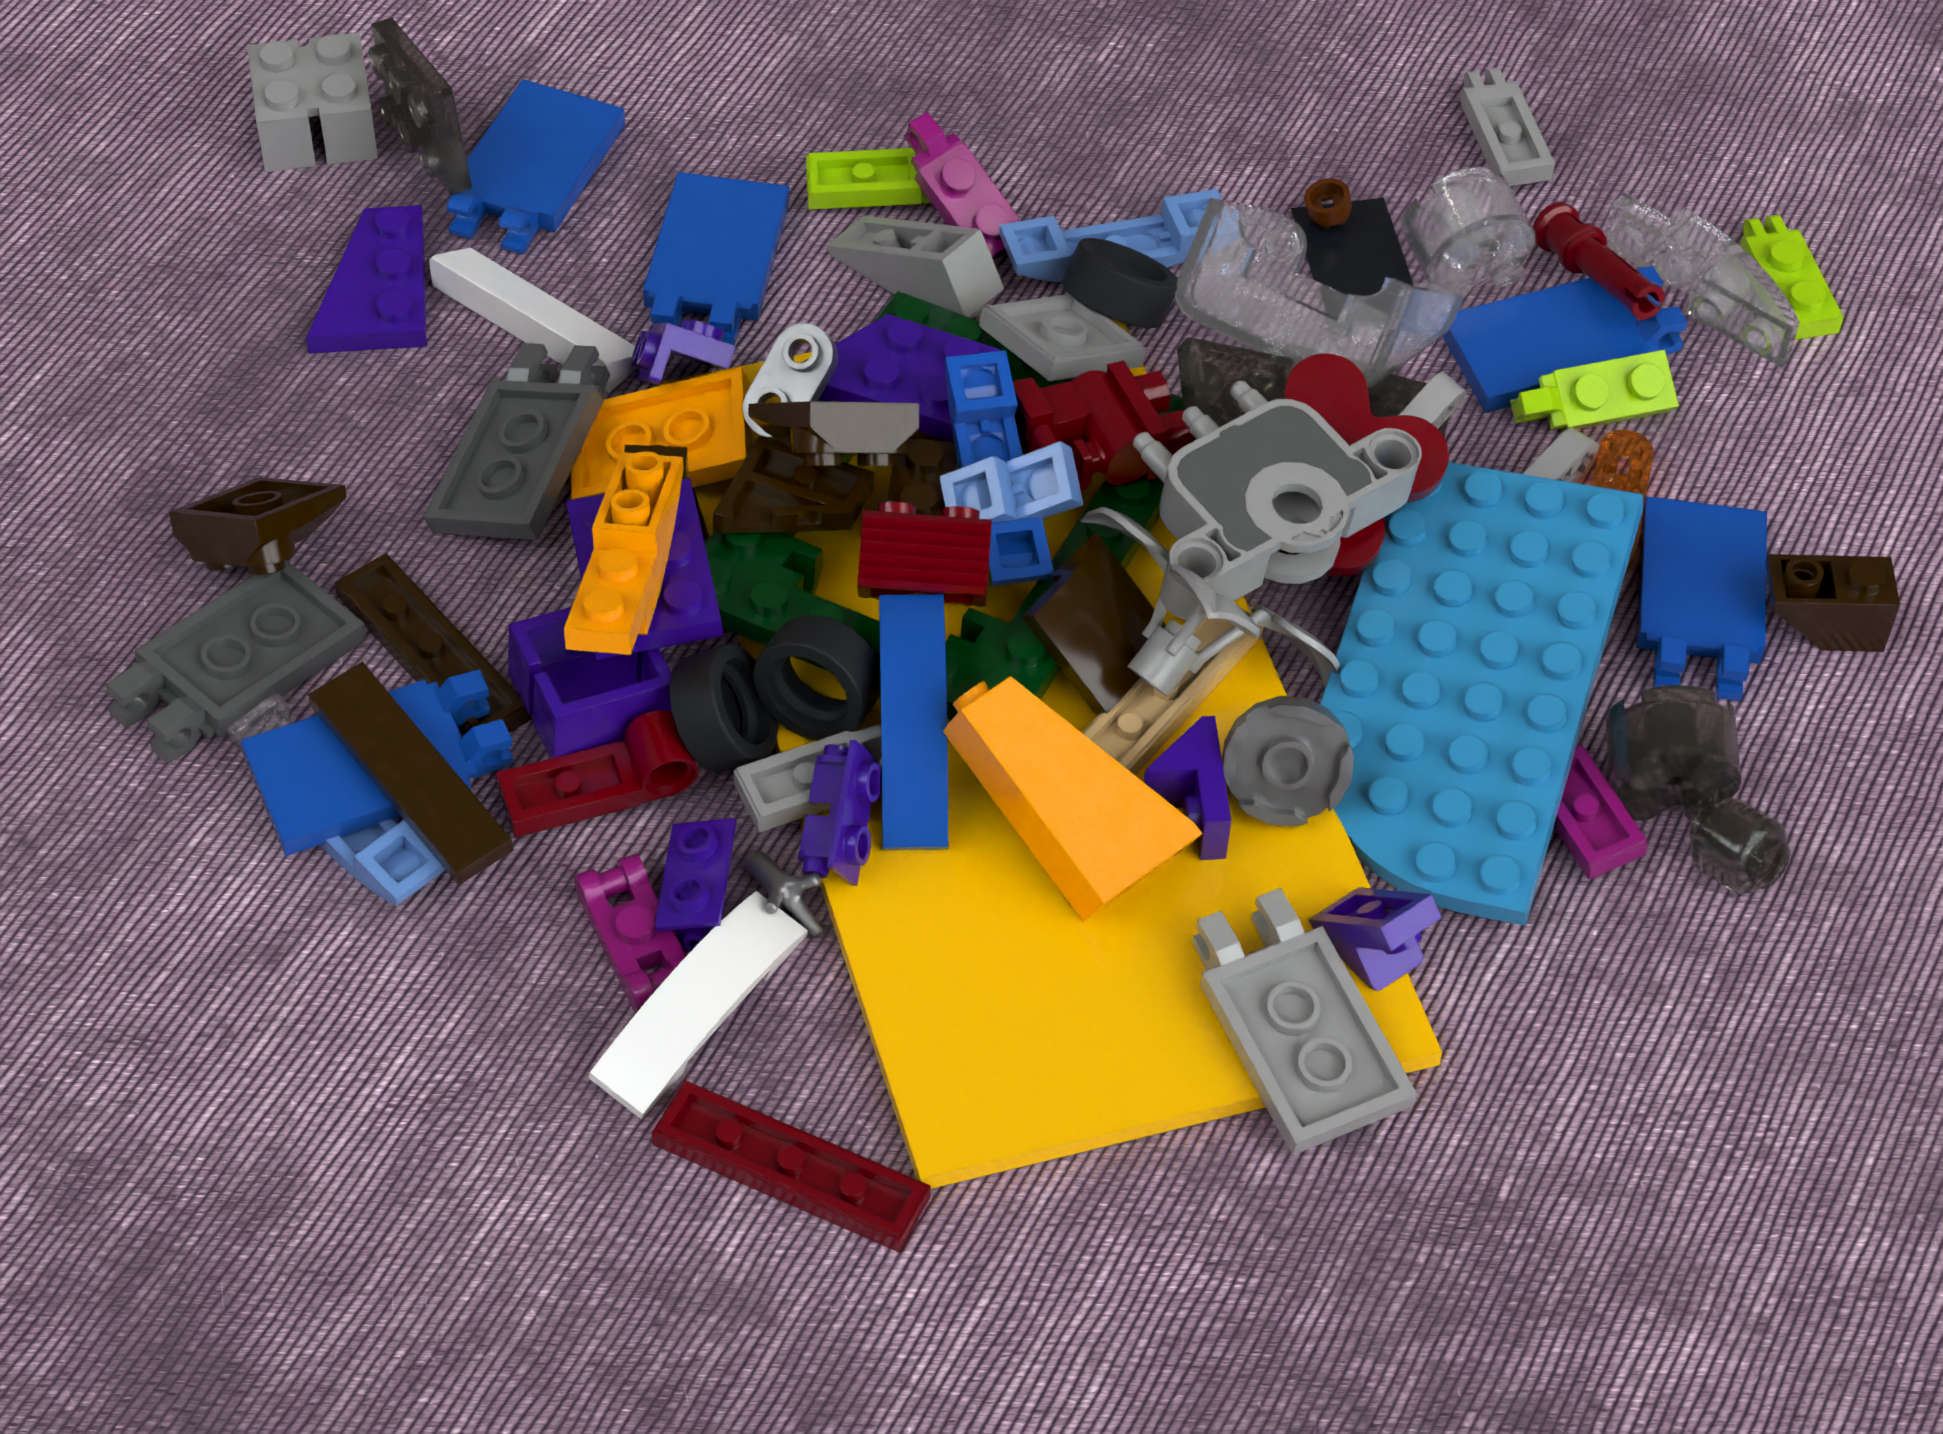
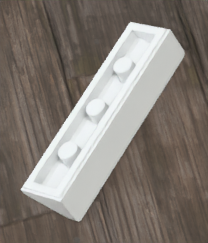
[429,248,638,393]

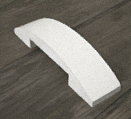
[589,891,808,1120]

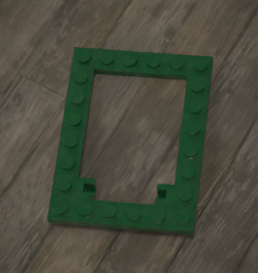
[704,291,1220,721]

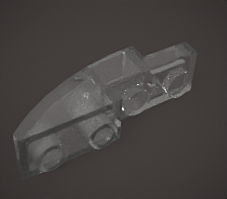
[1605,193,1800,368]

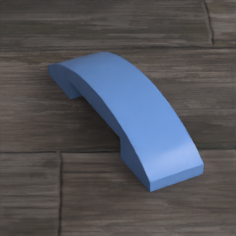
[999,189,1236,283]

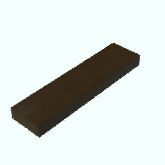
[334,553,532,735]
[308,661,513,886]

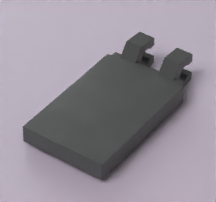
[423,343,610,540]
[106,560,366,764]

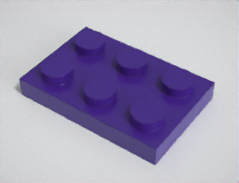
[566,478,724,660]

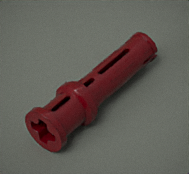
[1532,202,1665,320]

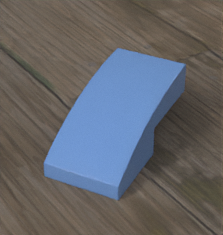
[940,441,1084,523]
[319,819,445,906]

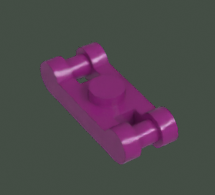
[574,853,688,1013]

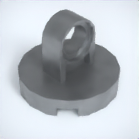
[1222,696,1354,827]

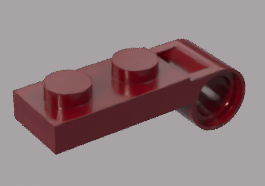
[496,710,699,838]

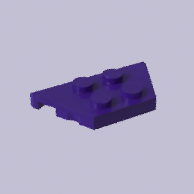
[801,314,1000,442]

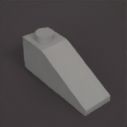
[826,215,1004,318]

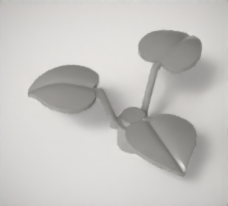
[1081,507,1340,697]

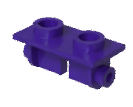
[798,740,882,886]
[655,818,737,952]

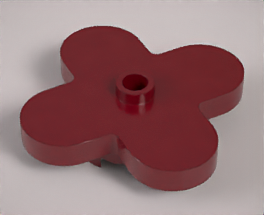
[1283,353,1449,576]

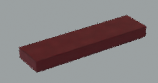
[652,1080,931,1253]

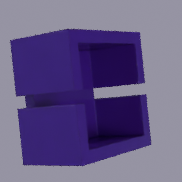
[508,607,672,759]

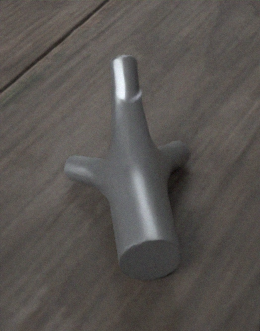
[746,852,823,937]

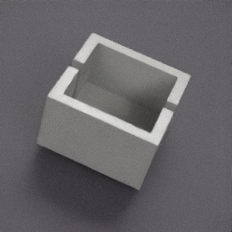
[247,32,378,172]

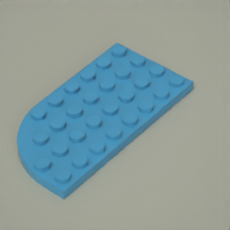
[1320,462,1643,926]

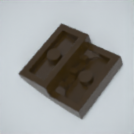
[1021,534,1166,714]

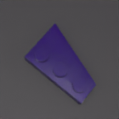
[306,205,427,354]

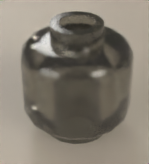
[1690,798,1790,894]

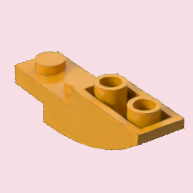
[564,451,684,655]

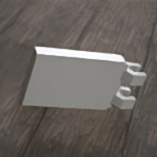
[1192,888,1418,1156]

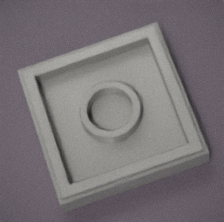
[979,294,1146,381]

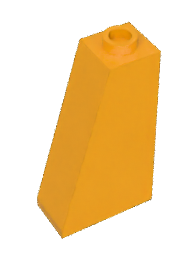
[943,676,1202,922]

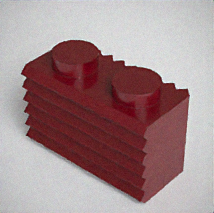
[857,501,992,607]

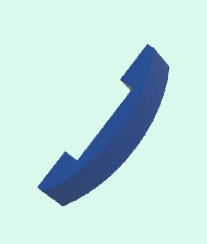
[944,350,1054,586]
[879,594,948,850]

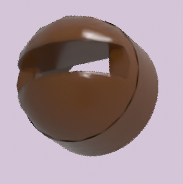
[1304,178,1352,229]

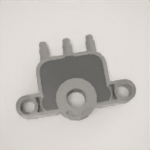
[1133,381,1422,620]

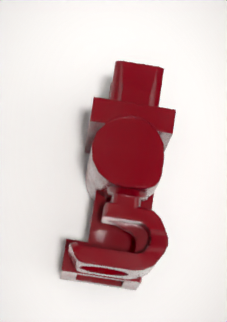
[1013,360,1193,492]

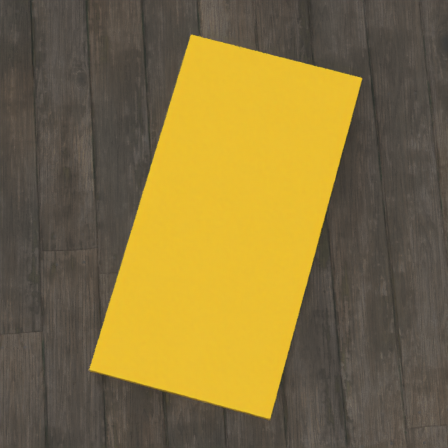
[659,317,1442,1189]

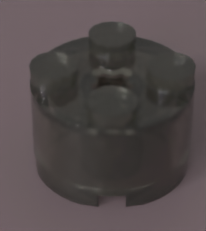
[1605,685,1742,822]

